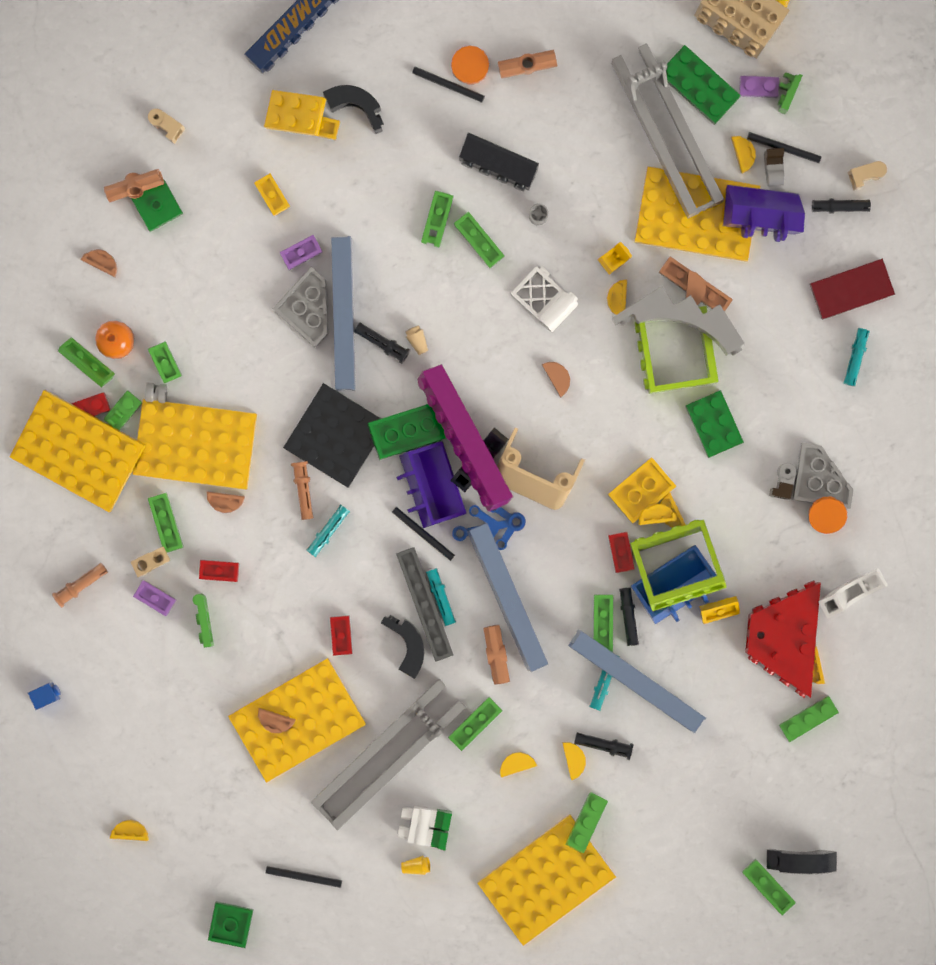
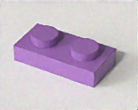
[739,76,779,98]
[280,235,323,270]
[133,580,176,616]

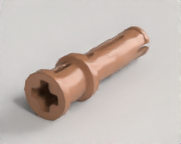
[291,461,314,520]
[52,563,108,608]

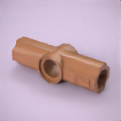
[498,50,557,79]
[104,169,164,202]
[483,625,510,685]

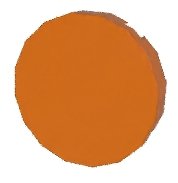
[451,46,489,85]
[808,496,847,534]

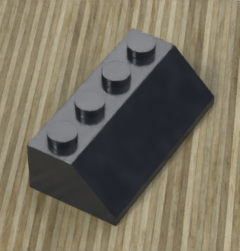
[459,132,539,192]

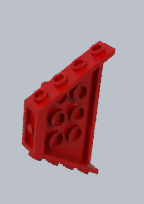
[745,580,821,698]

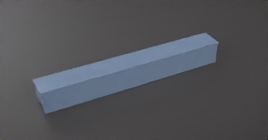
[331,236,356,391]
[467,523,548,672]
[568,630,706,733]

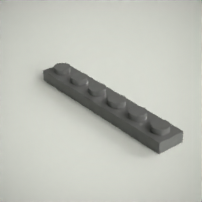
[396,547,453,662]

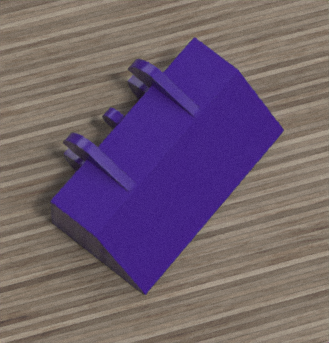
[723,185,805,242]
[396,441,467,528]

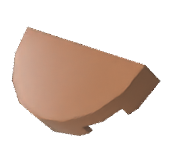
[80,249,117,277]
[685,270,706,305]
[542,362,570,398]
[207,492,245,513]
[258,708,296,733]

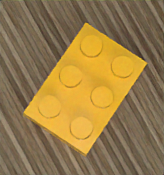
[264,90,326,136]
[607,457,676,524]

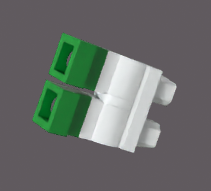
[398,805,452,850]

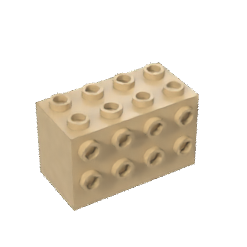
[694,0,790,59]

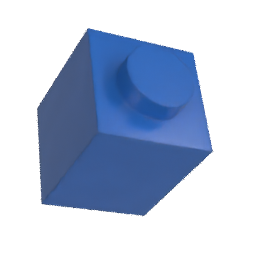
[28,682,61,710]

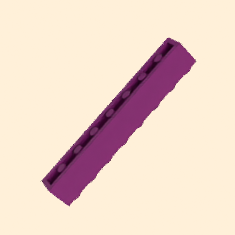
[417,364,513,512]

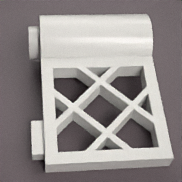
[511,266,579,332]

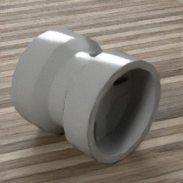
[529,204,548,225]
[145,383,168,403]

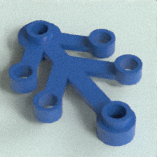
[452,505,526,550]

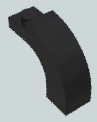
[323,85,384,134]
[450,427,509,492]
[381,615,424,679]
[766,849,837,874]

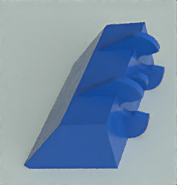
[631,545,717,624]

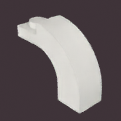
[818,568,888,618]

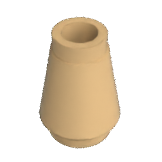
[405,325,428,355]

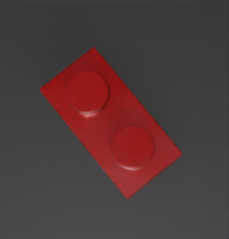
[71,392,111,416]
[608,532,635,573]
[199,560,239,582]
[330,615,353,656]

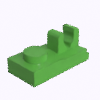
[777,72,803,114]
[148,341,182,384]
[103,390,142,430]

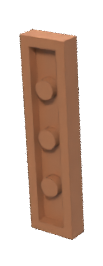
[659,256,733,312]

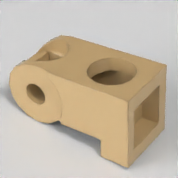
[148,109,185,144]
[848,161,887,190]
[131,547,170,577]

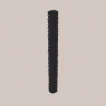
[412,66,485,103]
[747,132,822,163]
[392,507,455,561]
[265,866,342,888]

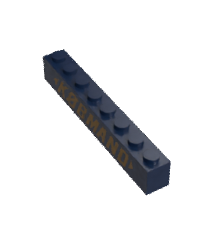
[244,0,339,74]

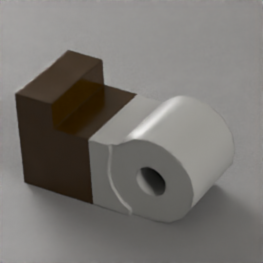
[764,148,784,186]
[769,463,796,500]

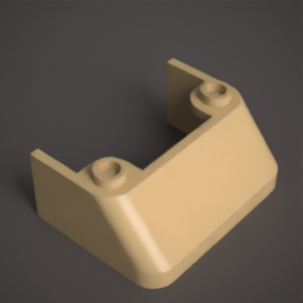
[497,428,585,510]

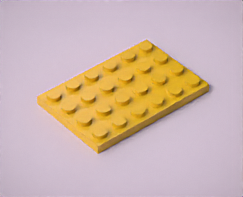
[634,166,761,262]
[10,390,146,512]
[133,399,257,490]
[228,658,366,783]
[477,814,616,946]

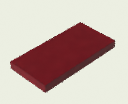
[809,258,895,320]

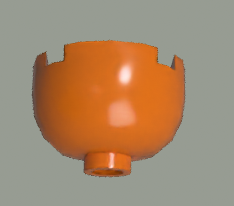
[95,321,134,359]

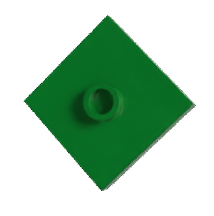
[131,180,183,232]
[207,901,254,948]

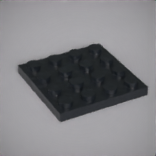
[283,383,381,488]

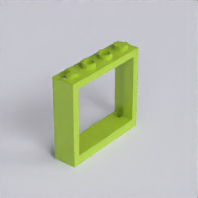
[634,306,719,394]
[630,519,727,611]

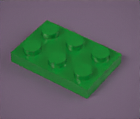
[685,390,744,458]

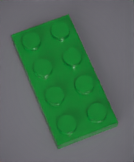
[666,45,741,125]
[367,404,447,460]

